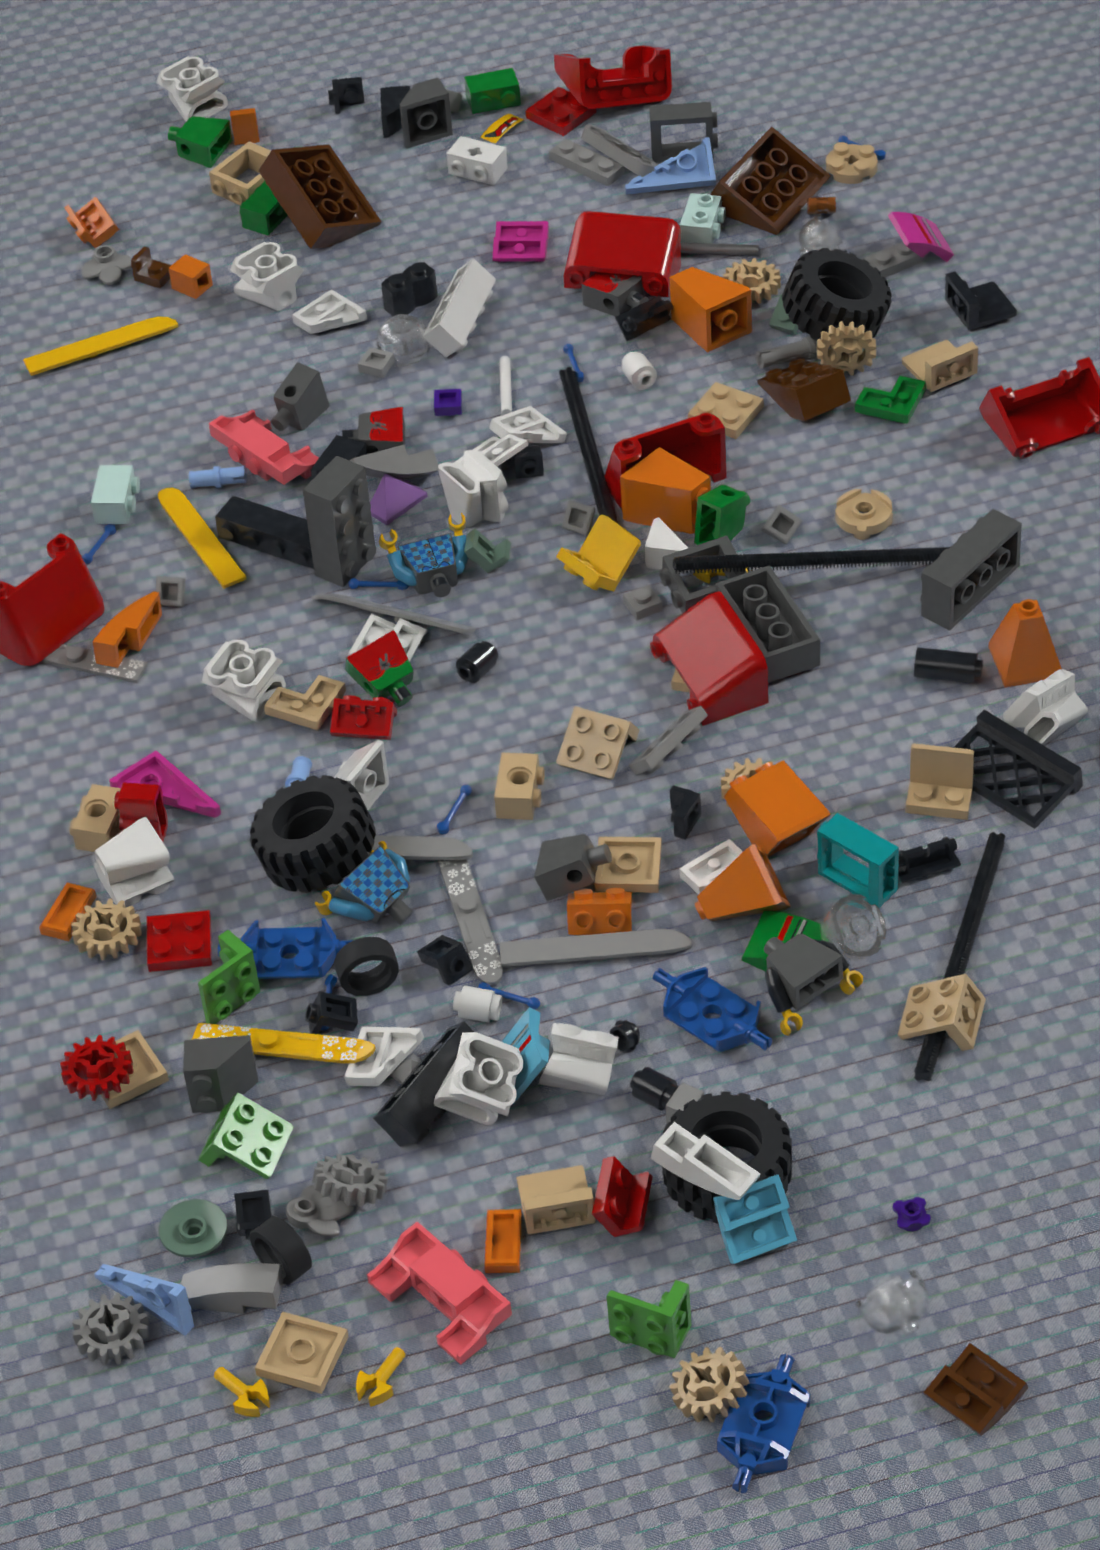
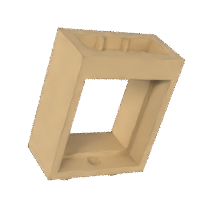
[209,141,271,206]

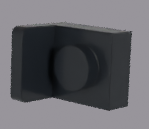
[328,77,365,114]
[513,445,544,479]
[669,785,702,840]
[417,935,472,985]
[305,991,358,1034]

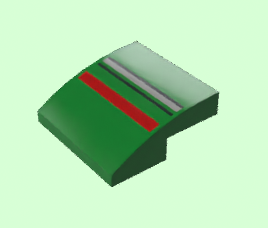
[741,911,827,972]

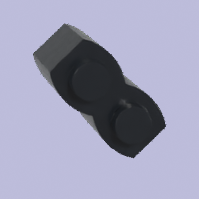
[381,262,438,318]

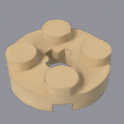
[826,142,878,184]
[835,489,893,540]

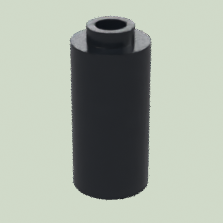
[914,647,983,683]

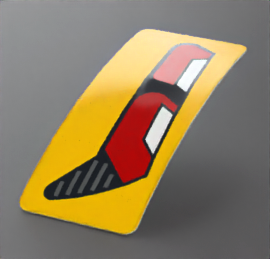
[481,113,524,144]

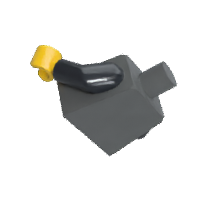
[764,934,863,1036]

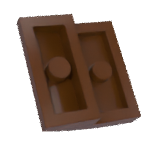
[923,1343,1029,1436]

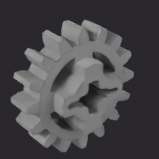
[312,1154,388,1206]
[72,1293,150,1366]

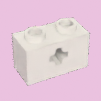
[446,136,508,185]

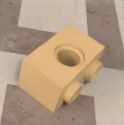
[494,752,545,820]
[69,784,121,852]

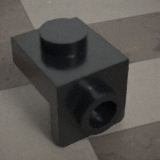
[234,1189,272,1240]

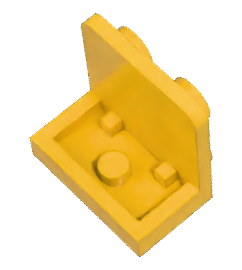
[556,515,641,592]

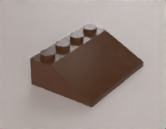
[710,127,831,235]
[258,144,382,249]

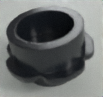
[610,1020,640,1051]

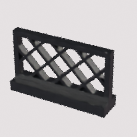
[954,709,1083,829]

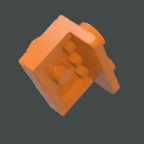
[64,196,120,249]
[567,888,632,935]

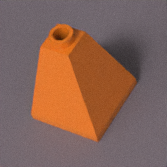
[988,599,1062,688]
[694,844,791,921]

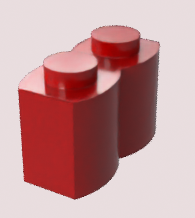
[114,782,168,842]

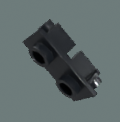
[615,295,673,341]
[898,837,961,883]

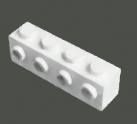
[423,258,496,358]

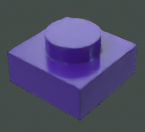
[434,388,462,416]

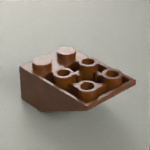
[757,358,851,421]

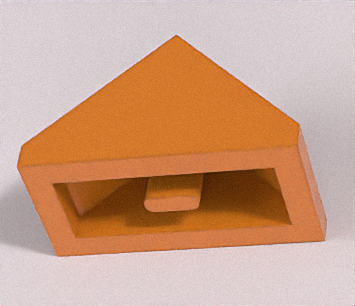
[230,108,260,145]

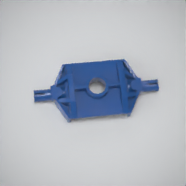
[217,918,353,979]
[653,967,772,1052]
[717,1354,810,1493]

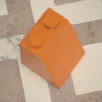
[670,267,752,353]
[620,447,711,534]
[724,760,831,857]

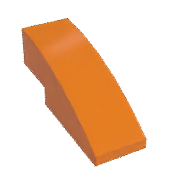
[93,592,162,668]

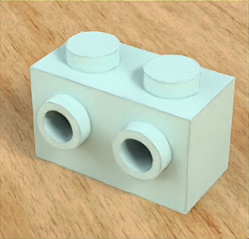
[680,193,726,244]
[91,465,140,524]

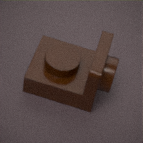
[131,246,171,289]

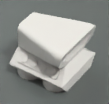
[156,56,228,121]
[230,241,304,311]
[438,450,509,528]
[201,639,286,722]
[1003,669,1088,745]
[93,817,175,906]
[538,1023,619,1095]
[434,1032,523,1125]

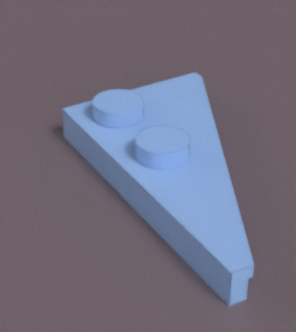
[625,137,716,195]
[94,1264,194,1336]

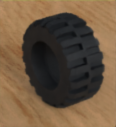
[782,248,892,346]
[250,775,376,893]
[662,1091,792,1224]

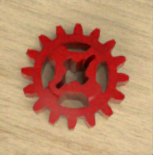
[60,1035,134,1101]

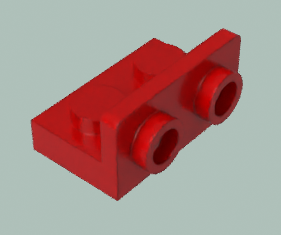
[330,695,397,740]
[592,1156,653,1237]

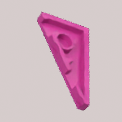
[109,750,221,818]

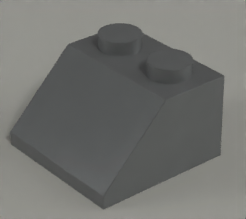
[400,77,453,149]
[183,1035,258,1113]

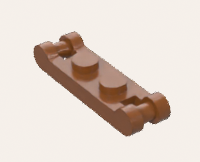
[807,197,836,215]

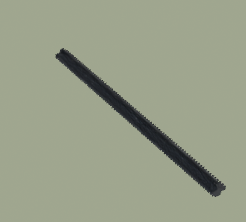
[559,367,619,524]
[672,547,950,574]
[914,832,1006,1081]

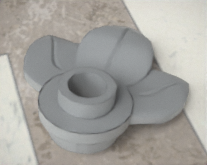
[82,245,132,285]
[286,1185,354,1236]

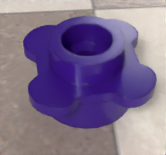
[892,1197,931,1232]

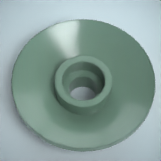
[159,1199,227,1257]

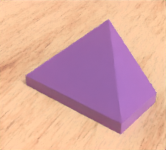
[370,474,428,525]

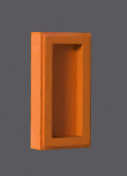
[39,882,97,942]
[484,1209,522,1273]

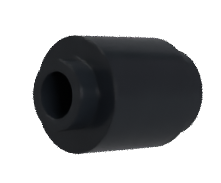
[456,641,498,683]
[630,1067,679,1111]

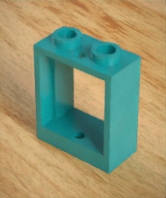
[817,812,899,909]

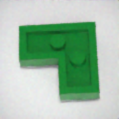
[855,376,926,424]

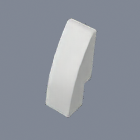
[651,1122,760,1200]

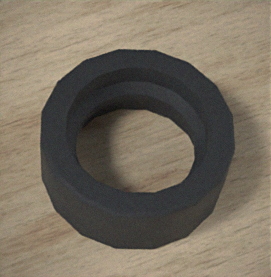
[334,937,399,996]
[250,1216,312,1285]

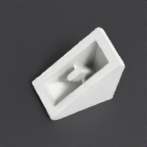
[645,517,690,573]

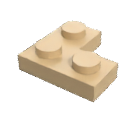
[264,675,346,731]

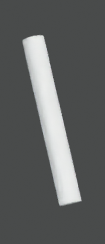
[499,356,512,415]

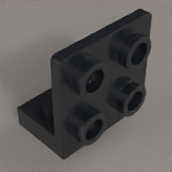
[945,271,1017,330]

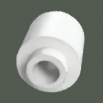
[622,352,657,390]
[453,986,502,1023]

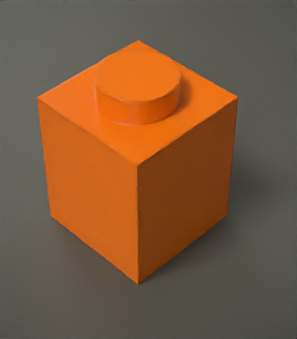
[168,254,213,299]

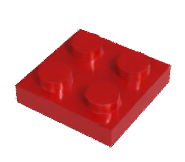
[525,86,597,136]
[147,910,212,972]

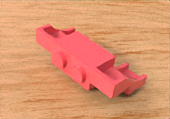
[209,409,319,485]
[367,1222,512,1365]

